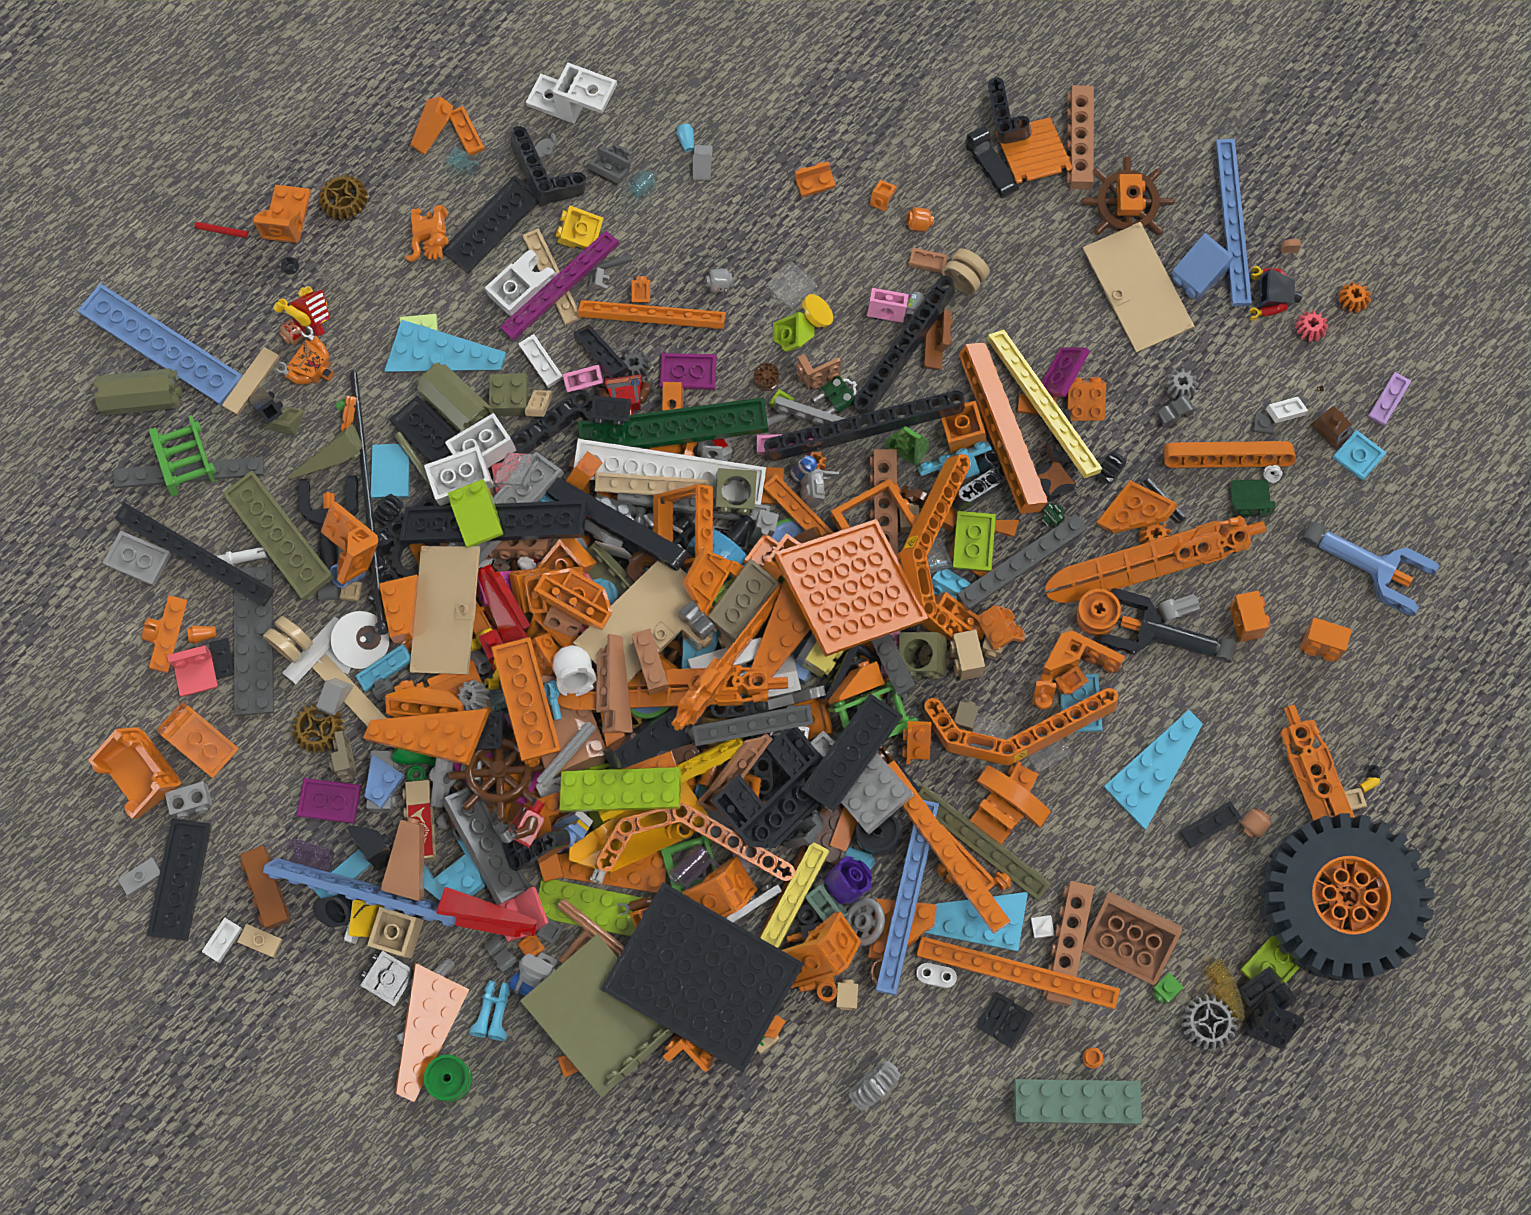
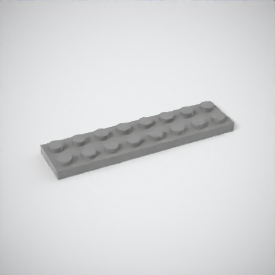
[448,452,564,565]

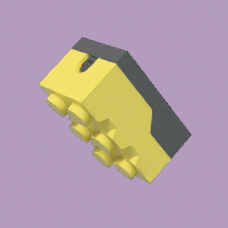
[795,633,843,678]

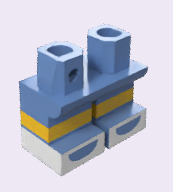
[555,812,593,853]

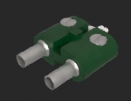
[812,375,857,414]

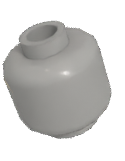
[705,268,733,293]

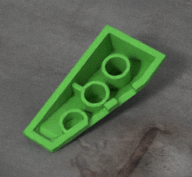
[885,426,930,467]

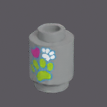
[905,292,925,320]

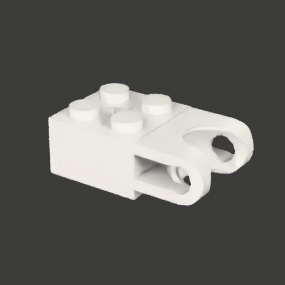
[485,250,557,317]

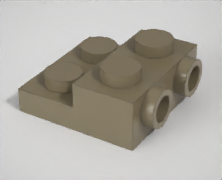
[329,731,358,783]

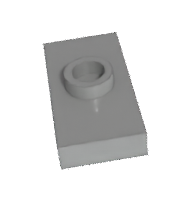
[118,857,161,896]

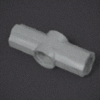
[430,758,455,807]

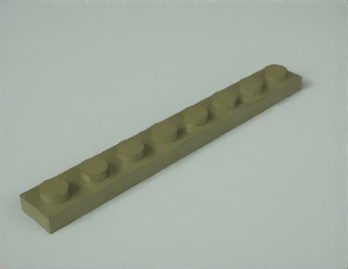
[918,785,1051,900]

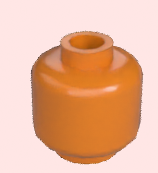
[906,207,934,232]

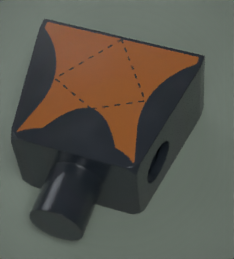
[1037,461,1076,502]

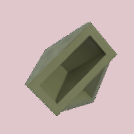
[263,406,305,436]

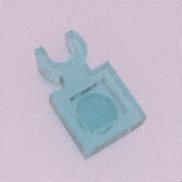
[446,146,480,175]

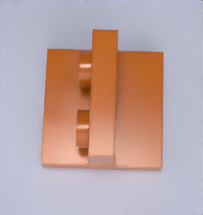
[970,792,1024,845]

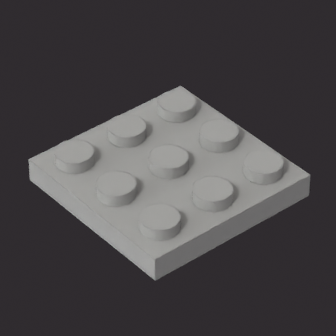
[842,753,914,834]

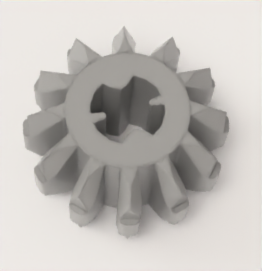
[1165,368,1198,399]
[456,680,490,711]

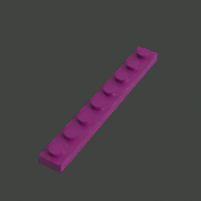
[500,231,619,341]

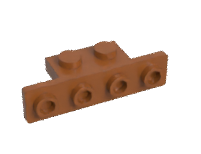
[923,300,953,370]

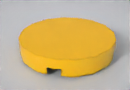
[801,294,833,328]

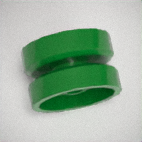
[424,1055,473,1103]

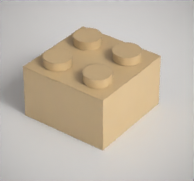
[949,630,985,681]
[367,907,424,958]

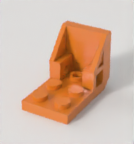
[253,185,311,243]
[321,502,378,584]
[1042,630,1125,678]
[156,702,239,778]
[681,856,757,917]
[782,911,861,988]

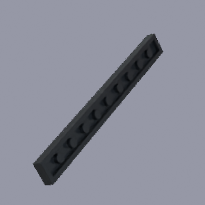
[114,503,275,607]

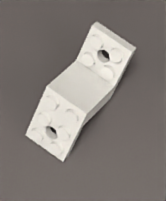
[526,63,617,124]

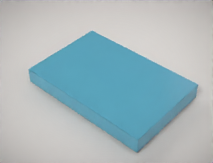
[371,444,410,499]
[1059,674,1103,732]

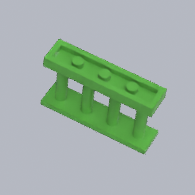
[149,415,216,496]
[828,680,917,738]
[661,835,717,892]

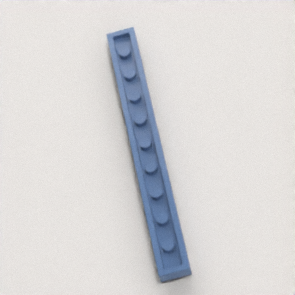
[1215,139,1252,307]
[876,800,939,996]

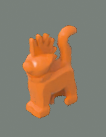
[405,205,449,262]

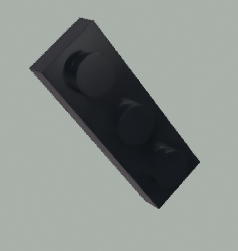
[1180,801,1242,849]

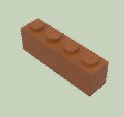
[240,845,292,930]

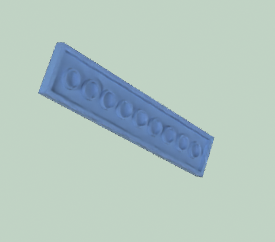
[78,283,243,406]
[263,858,456,926]

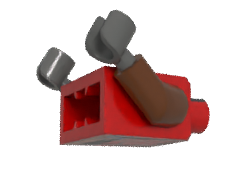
[596,375,653,415]
[492,798,545,848]

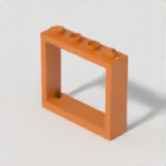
[830,478,918,563]
[653,484,713,569]

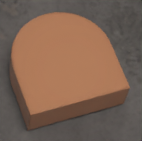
[1280,239,1301,253]

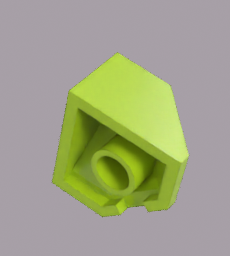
[773,312,815,352]

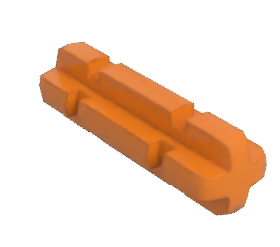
[341,396,357,431]

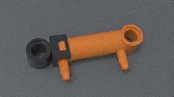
[786,905,837,1004]

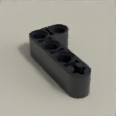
[988,77,1032,144]
[966,126,1019,199]
[952,450,1007,511]
[503,829,571,871]

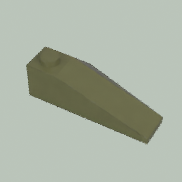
[288,424,363,479]

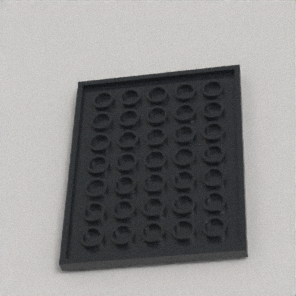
[601,882,804,1073]

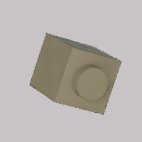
[954,700,979,732]

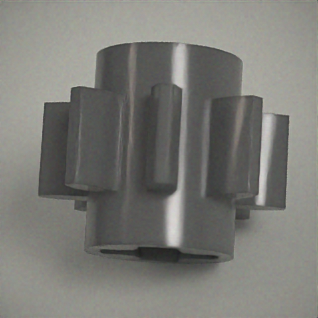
[372,678,395,701]

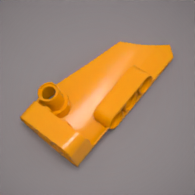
[568,782,709,872]

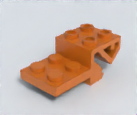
[509,566,584,614]

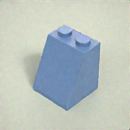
[1170,233,1233,301]

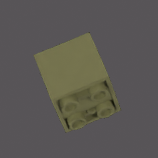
[714,468,757,516]
[899,632,947,680]

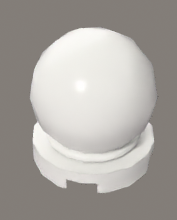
[553,645,597,696]

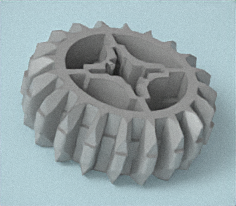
[1181,994,1238,1050]
[849,1061,901,1110]

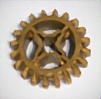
[319,173,368,222]
[291,703,345,754]

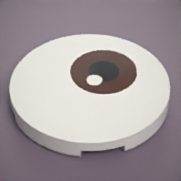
[331,611,389,669]

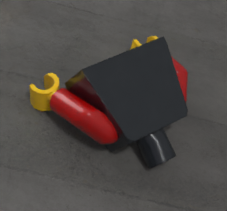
[1249,266,1302,321]

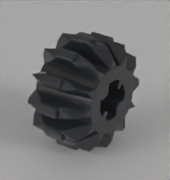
[1096,452,1126,485]
[373,494,404,526]

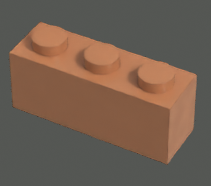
[632,628,669,695]

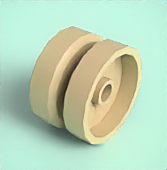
[942,248,990,295]
[263,616,313,664]

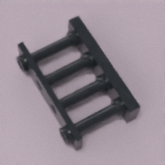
[817,644,886,714]

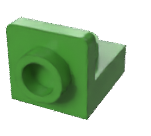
[1152,973,1184,1005]

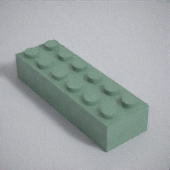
[1014,1079,1142,1125]

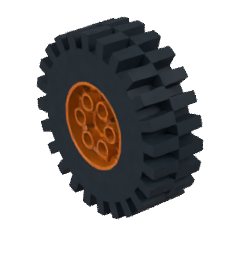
[1258,813,1434,981]

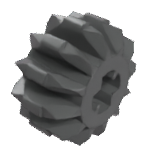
[621,349,650,380]

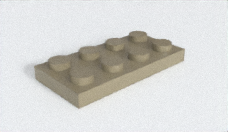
[707,559,780,642]

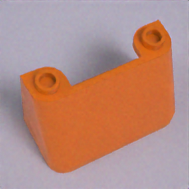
[88,727,181,819]

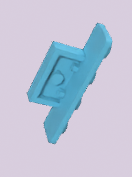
[917,441,991,479]

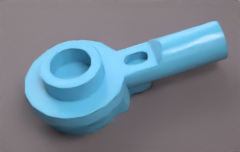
[544,680,562,720]

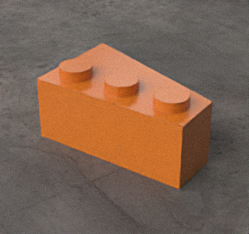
[379,575,418,644]

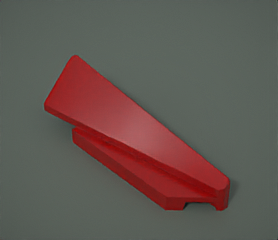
[478,564,531,644]
[436,887,537,937]

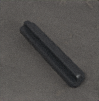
[1141,478,1186,523]

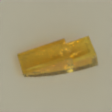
[1205,957,1245,1023]

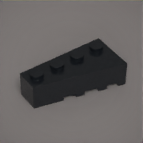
[603,709,692,768]

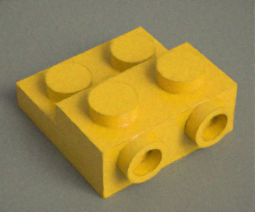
[555,205,603,249]

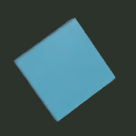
[1333,430,1387,481]

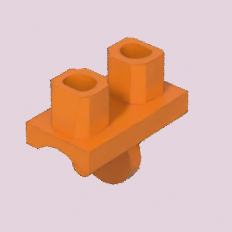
[1032,674,1056,709]

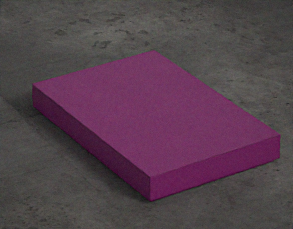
[1041,347,1090,397]
[660,353,717,390]
[296,778,362,824]

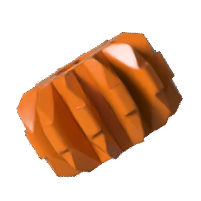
[1338,281,1371,314]
[1139,523,1171,544]

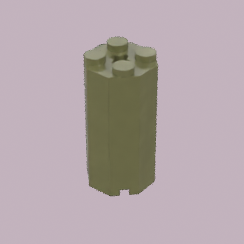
[417,362,495,433]
[94,368,182,416]

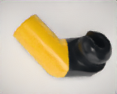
[1359,765,1381,793]

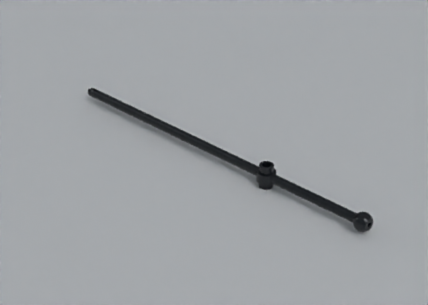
[350,370,389,635]

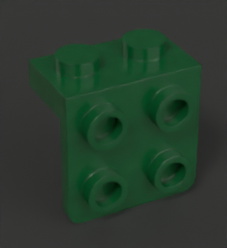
[1230,479,1275,518]

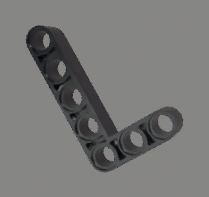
[510,126,586,204]
[711,697,773,795]

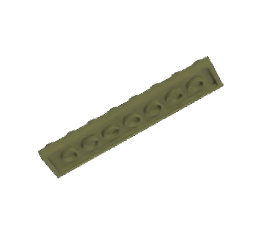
[222,471,334,601]

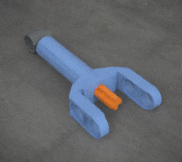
[1302,522,1439,616]

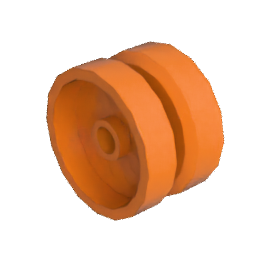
[1076,589,1121,636]

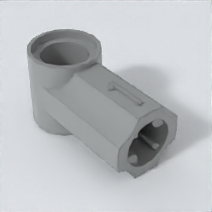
[1158,594,1200,624]
[470,646,492,674]

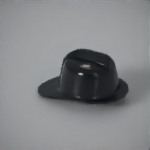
[313,894,352,927]

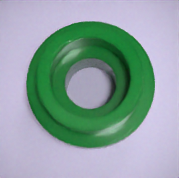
[406,765,426,782]

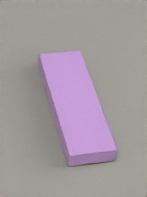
[1367,372,1411,427]

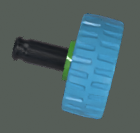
[687,514,755,581]

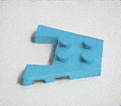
[424,836,485,900]

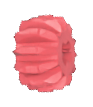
[1295,310,1328,342]

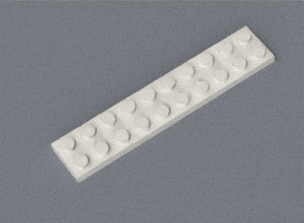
[574,439,766,505]

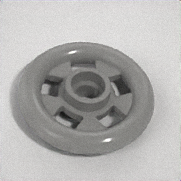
[845,898,885,946]

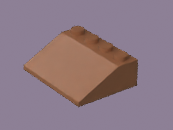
[540,693,606,776]
[1082,891,1182,986]

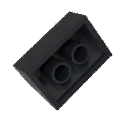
[346,825,394,871]

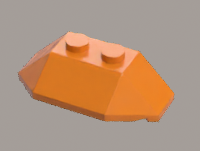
[534,568,613,630]
[385,687,463,718]

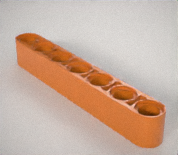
[1163,441,1296,468]

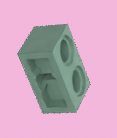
[805,883,849,921]

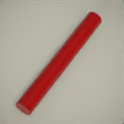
[195,222,249,238]

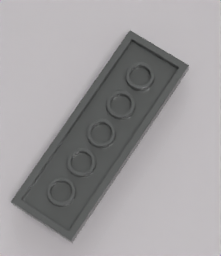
[441,787,530,905]

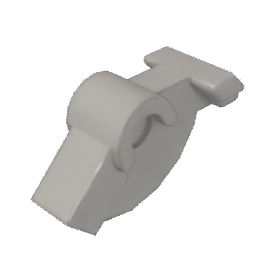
[535,133,558,160]

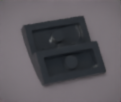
[1237,966,1298,1010]
[976,992,1034,1050]

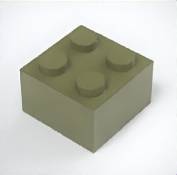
[489,373,529,417]

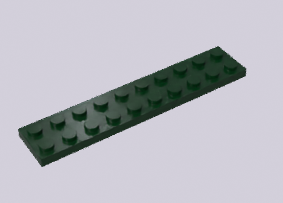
[578,397,769,449]

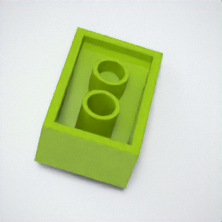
[448,479,504,549]

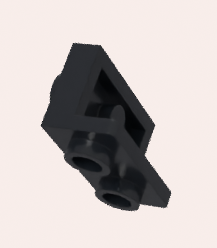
[589,396,631,425]

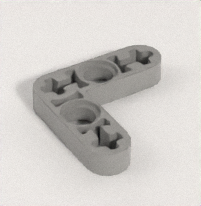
[754,686,826,711]

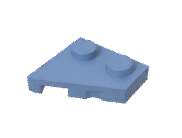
[365,755,405,808]

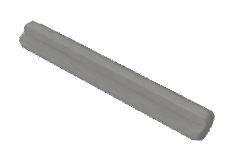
[537,722,596,787]

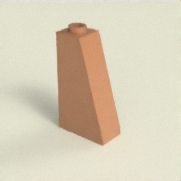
[381,817,424,901]

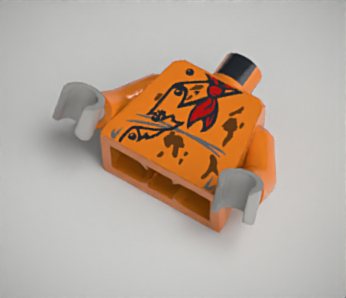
[274,326,334,385]

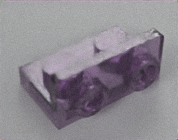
[290,839,335,871]

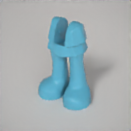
[468,980,510,1041]

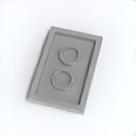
[103,531,172,586]

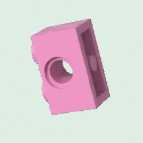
[867,288,908,323]
[563,365,605,393]

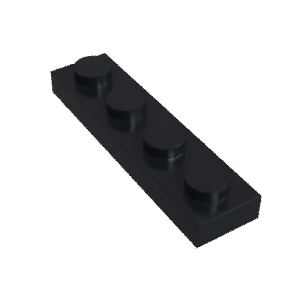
[573,325,629,378]

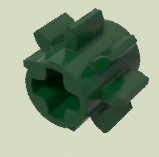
[1042,503,1065,527]

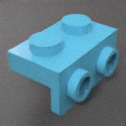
[932,566,971,604]

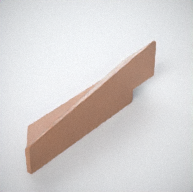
[596,634,633,733]
[697,733,772,813]

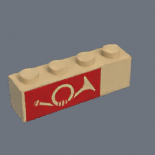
[403,780,436,862]

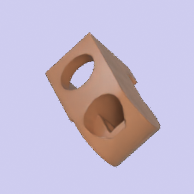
[543,606,583,637]

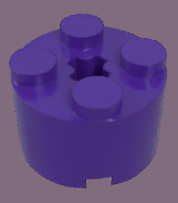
[824,856,872,904]

